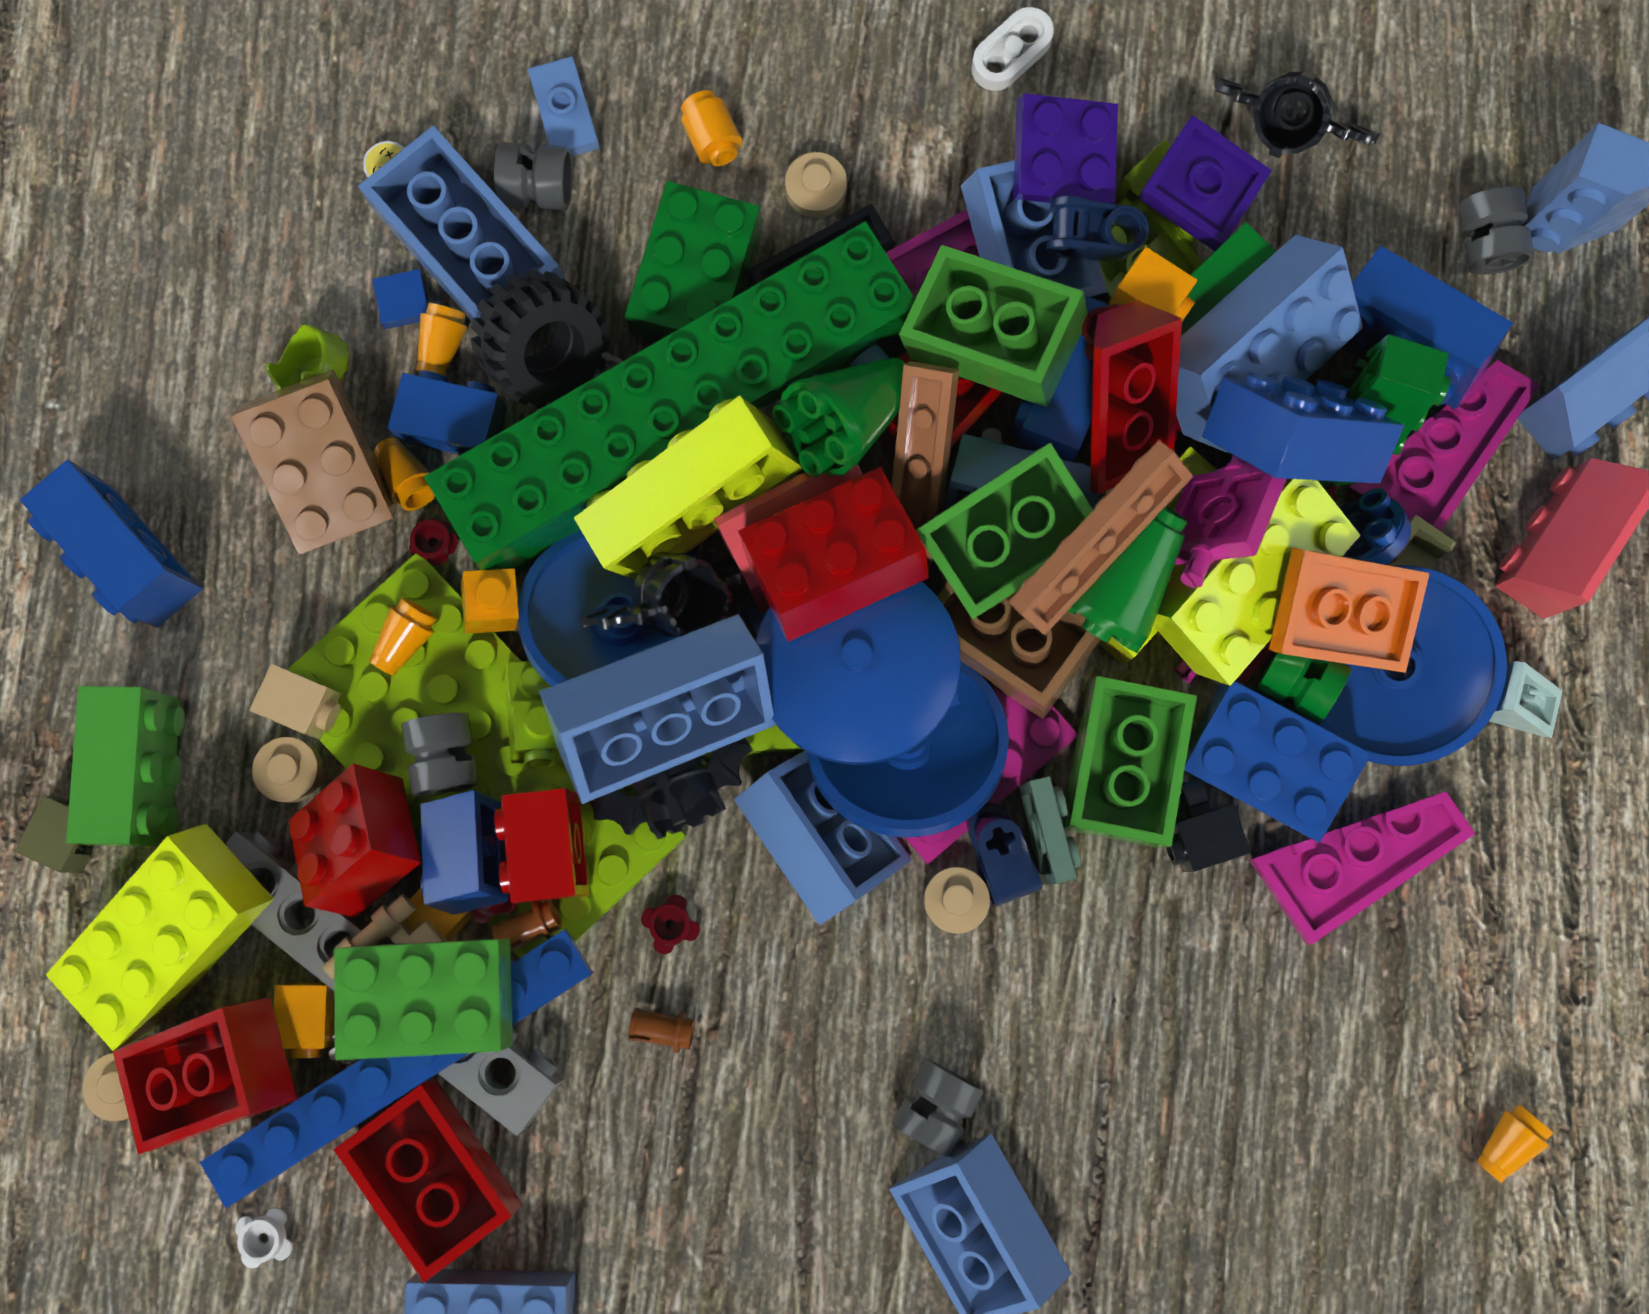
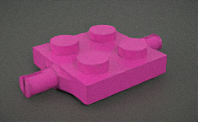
[1174,455,1286,588]

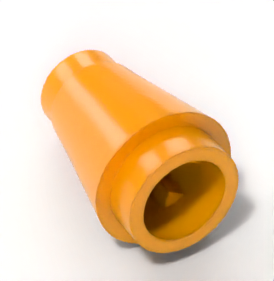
[416,303,468,376]
[373,437,435,511]
[369,597,437,676]
[1476,1104,1554,1183]

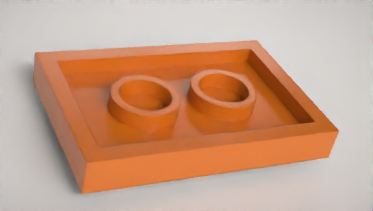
[1269,548,1430,673]

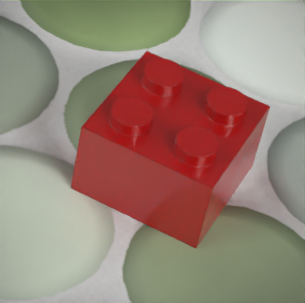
[289,763,422,917]
[494,788,590,903]

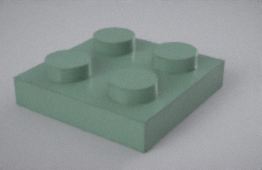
[1017,776,1081,885]

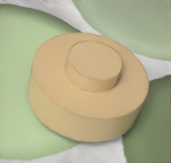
[785,152,847,218]
[252,737,323,803]
[923,867,990,934]
[82,1053,129,1121]

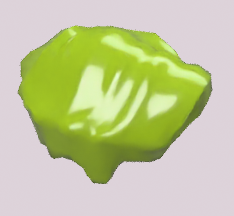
[265,324,349,391]

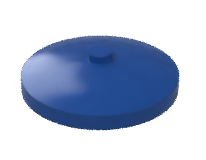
[518,530,700,687]
[1320,565,1507,766]
[756,581,960,765]
[807,661,1009,838]

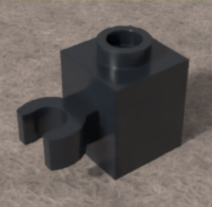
[1166,778,1251,873]

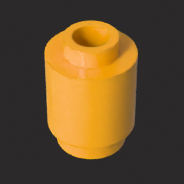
[681,90,743,167]

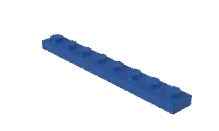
[200,929,594,1208]

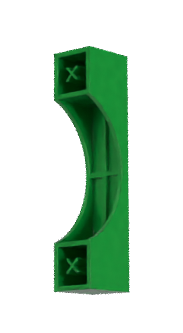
[424,221,915,577]

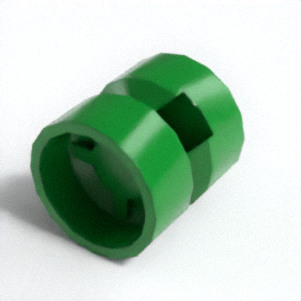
[1255,652,1352,724]

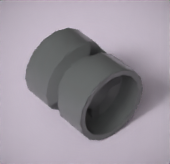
[494,142,573,211]
[1459,186,1534,275]
[401,713,479,796]
[892,1058,985,1157]

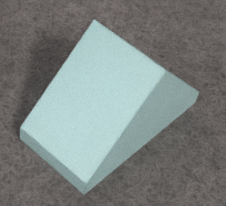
[1489,661,1563,738]

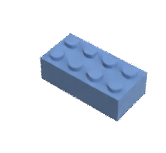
[358,125,564,321]
[1176,235,1363,453]
[539,614,776,804]

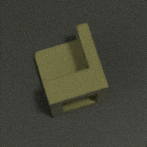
[1387,515,1457,569]
[14,795,91,873]

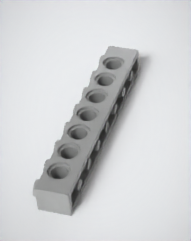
[225,830,564,1136]

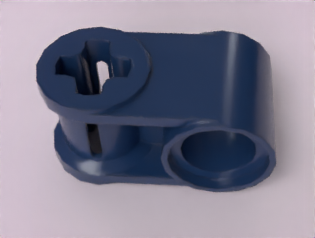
[1046,196,1149,263]
[967,803,1042,907]

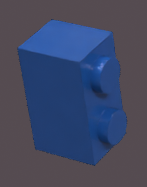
[387,371,507,455]
[419,790,508,915]

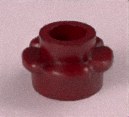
[409,518,458,566]

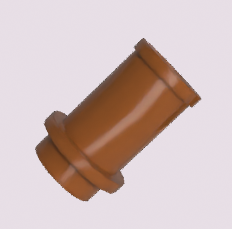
[492,900,562,954]
[628,1008,695,1053]

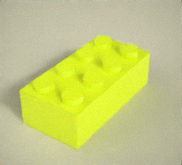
[574,395,803,580]
[1153,479,1361,686]
[45,824,274,1051]

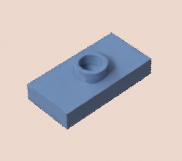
[527,56,600,157]

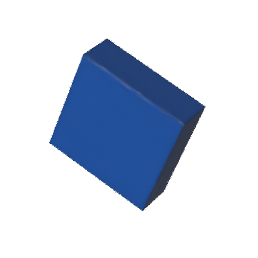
[372,269,429,329]

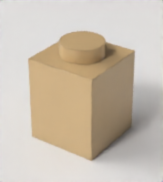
[249,664,342,739]

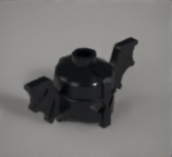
[1214,70,1380,158]
[580,551,743,637]
[589,737,753,839]

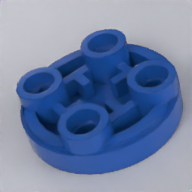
[1339,488,1411,565]

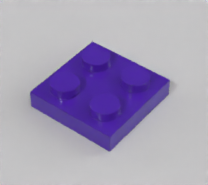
[1013,93,1118,204]
[1137,115,1272,251]

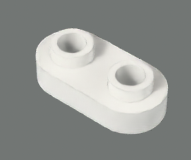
[971,7,1054,91]

